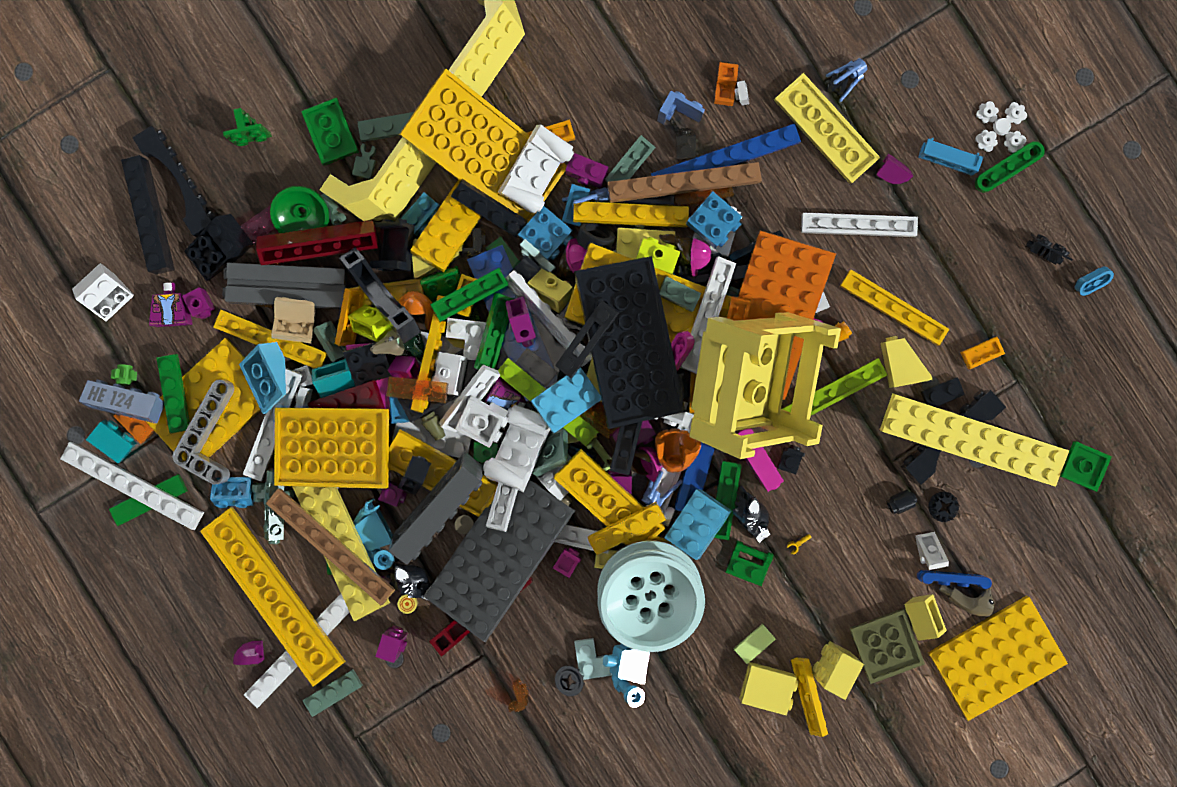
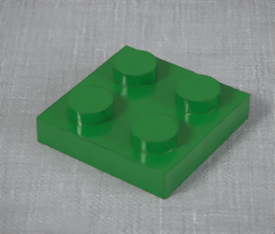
[1060,441,1112,492]

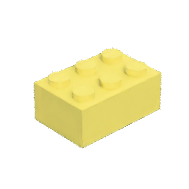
[812,641,864,700]

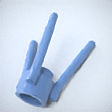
[826,58,867,102]
[562,187,610,204]
[642,471,683,506]

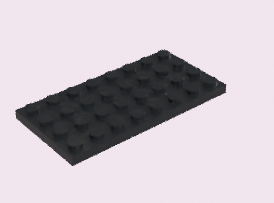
[574,256,686,429]

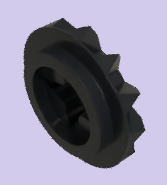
[928,491,960,522]
[555,665,585,696]

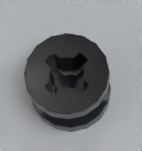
[827,73,848,96]

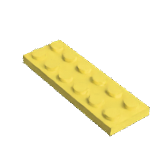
[774,73,880,185]

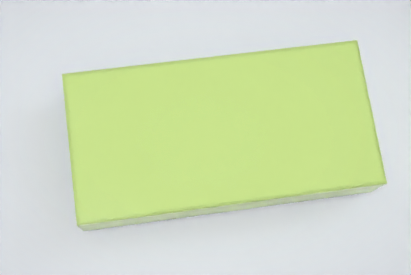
[734,624,776,664]

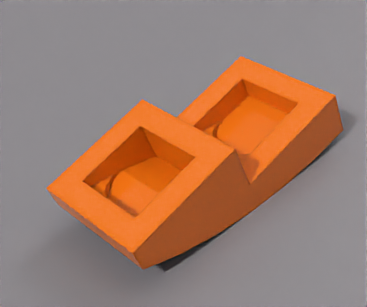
[714,62,738,106]

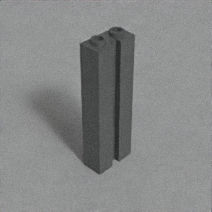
[222,263,348,309]

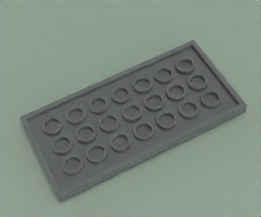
[424,480,575,642]

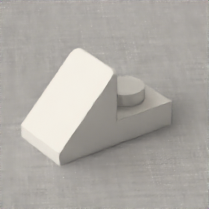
[916,532,949,570]

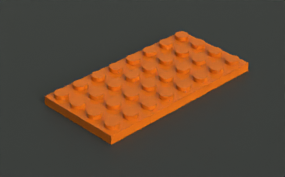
[737,230,836,400]

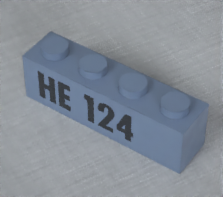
[79,380,164,424]

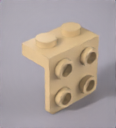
[271,297,315,343]

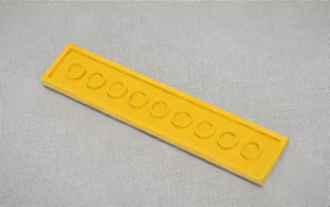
[200,507,346,687]

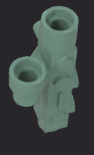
[251,470,295,544]

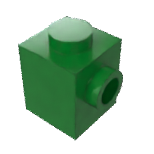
[473,442,500,462]

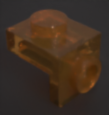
[508,679,529,712]

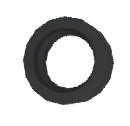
[576,223,615,250]

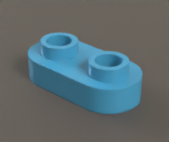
[1075,267,1114,296]

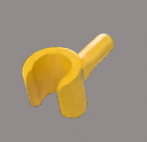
[787,534,812,555]

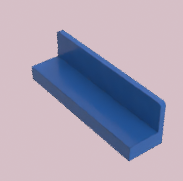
[674,442,715,511]

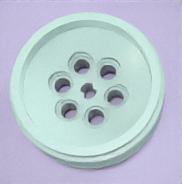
[597,541,705,652]

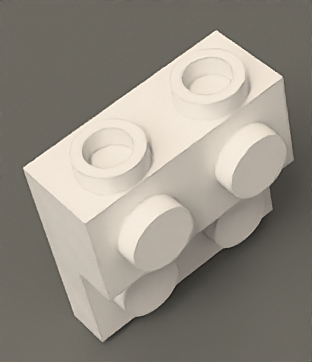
[455,396,509,448]

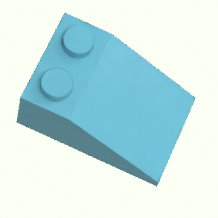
[239,342,286,414]

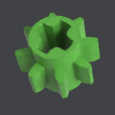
[111,364,137,386]

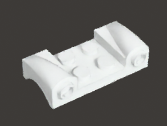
[498,125,574,213]
[483,405,550,492]

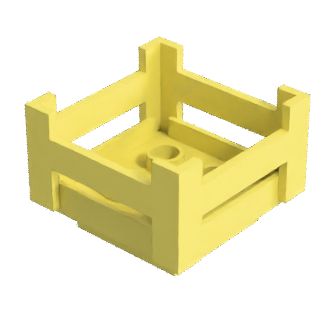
[689,312,841,459]

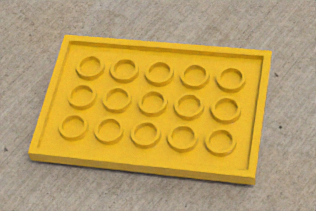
[146,338,261,467]
[274,408,389,488]
[927,596,1068,721]

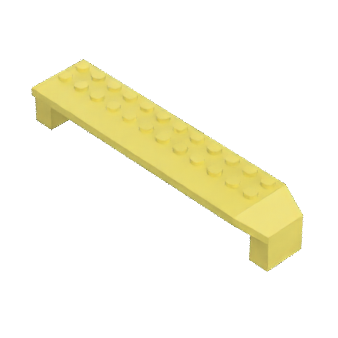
[320,0,525,221]

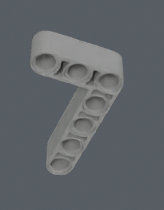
[172,380,234,484]

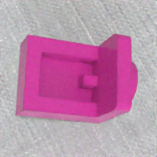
[553,547,581,578]

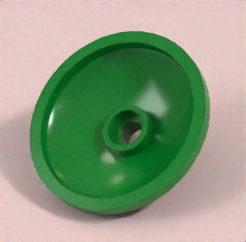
[270,186,329,233]

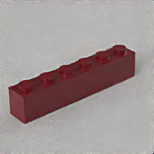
[256,220,378,265]

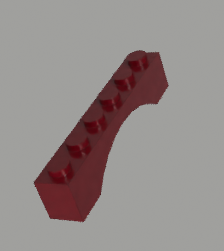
[429,577,533,657]

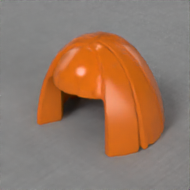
[398,291,434,330]
[655,429,701,473]

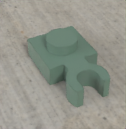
[352,144,376,180]
[320,194,347,226]

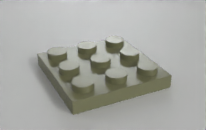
[849,608,925,684]

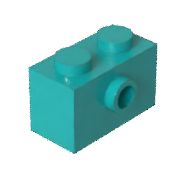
[312,359,356,398]
[86,419,137,463]

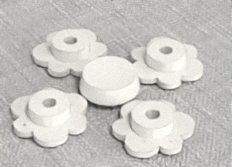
[975,101,1027,153]

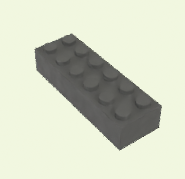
[388,452,483,564]

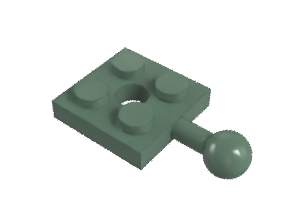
[532,428,568,477]

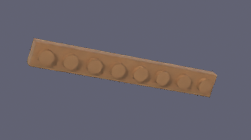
[607,162,762,203]
[266,488,395,606]

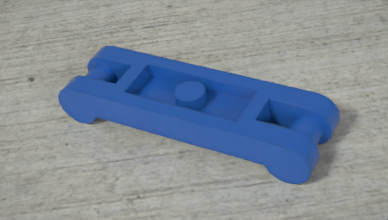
[917,570,992,589]

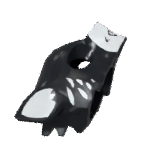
[732,485,770,543]
[386,557,432,600]

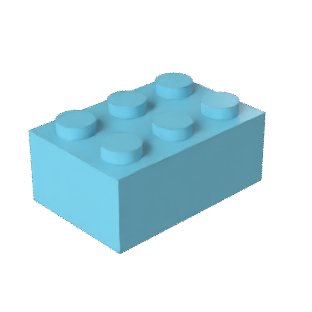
[530,367,601,433]
[664,489,732,560]

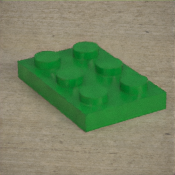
[301,97,359,166]

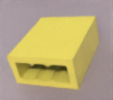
[739,662,798,716]

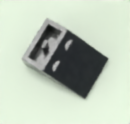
[184,214,253,282]

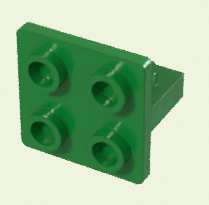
[223,108,272,146]
[420,266,461,303]

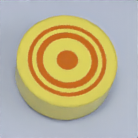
[398,594,418,614]

